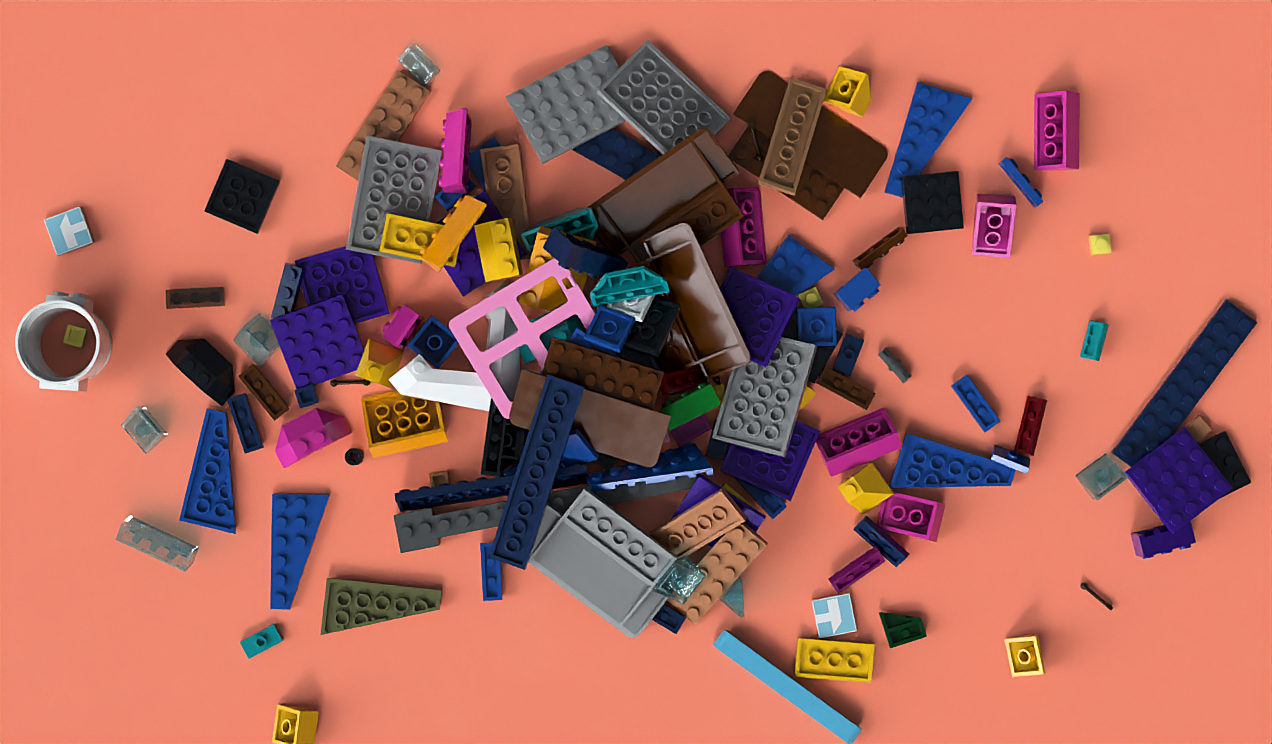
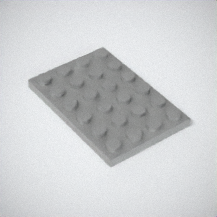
[596,40,731,154]
[506,45,626,165]
[346,136,442,264]
[712,337,817,457]

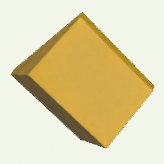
[1005,633,1046,677]

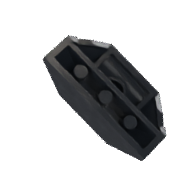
[166,339,235,406]
[481,398,526,477]

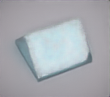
[233,313,280,367]
[121,406,169,454]
[1075,453,1129,501]
[652,556,706,604]
[719,576,745,618]

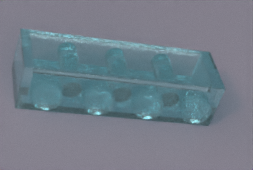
[115,516,199,572]

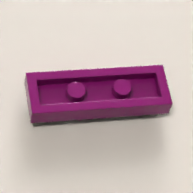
[828,546,885,594]

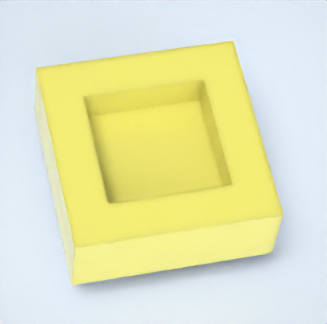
[1089,234,1111,255]
[798,287,823,308]
[63,324,88,348]

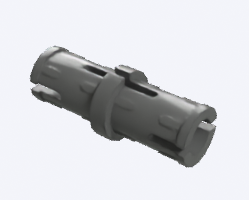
[878,347,912,383]

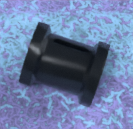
[345,448,364,466]

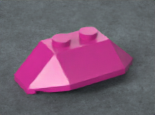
[275,408,352,468]

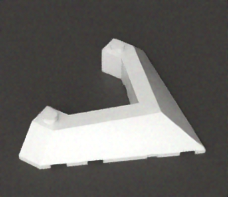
[388,281,520,411]

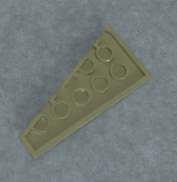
[320,578,442,635]

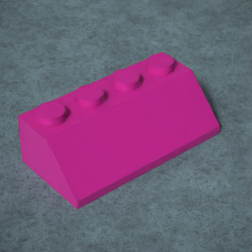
[1034,90,1080,171]
[439,108,472,193]
[721,188,767,267]
[816,408,902,477]

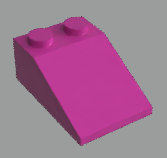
[971,194,1017,258]
[382,304,424,349]
[877,492,945,542]

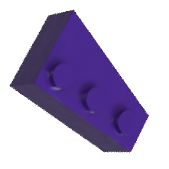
[1130,521,1196,559]

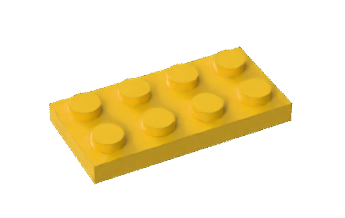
[379,213,460,267]
[794,637,875,683]

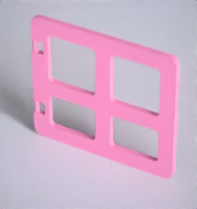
[449,258,617,419]

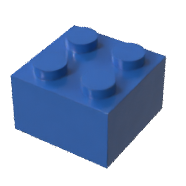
[833,268,881,312]
[406,315,459,369]

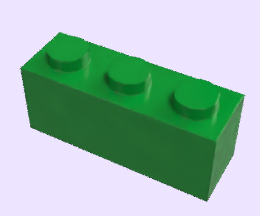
[659,382,721,430]

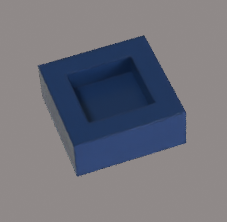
[294,384,319,408]

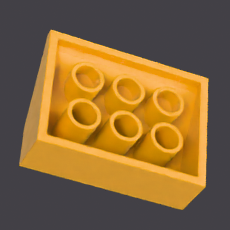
[420,195,487,272]
[519,226,596,310]
[361,390,448,459]

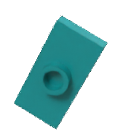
[1080,320,1109,361]
[240,624,284,659]

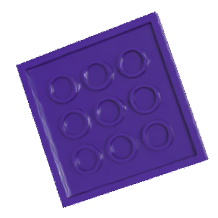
[436,190,527,297]
[295,246,390,324]
[720,267,800,368]
[270,293,364,389]
[720,421,820,502]
[1124,427,1233,534]

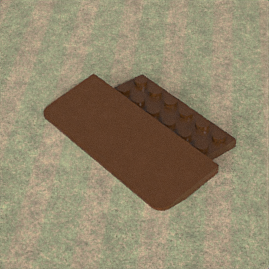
[728,71,888,221]
[587,128,745,263]
[626,222,751,380]
[509,337,671,467]

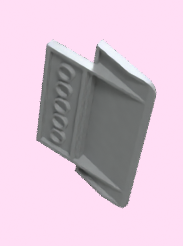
[528,487,678,638]

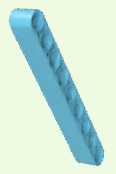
[713,629,862,744]

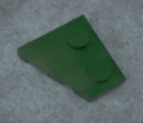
[878,612,927,648]

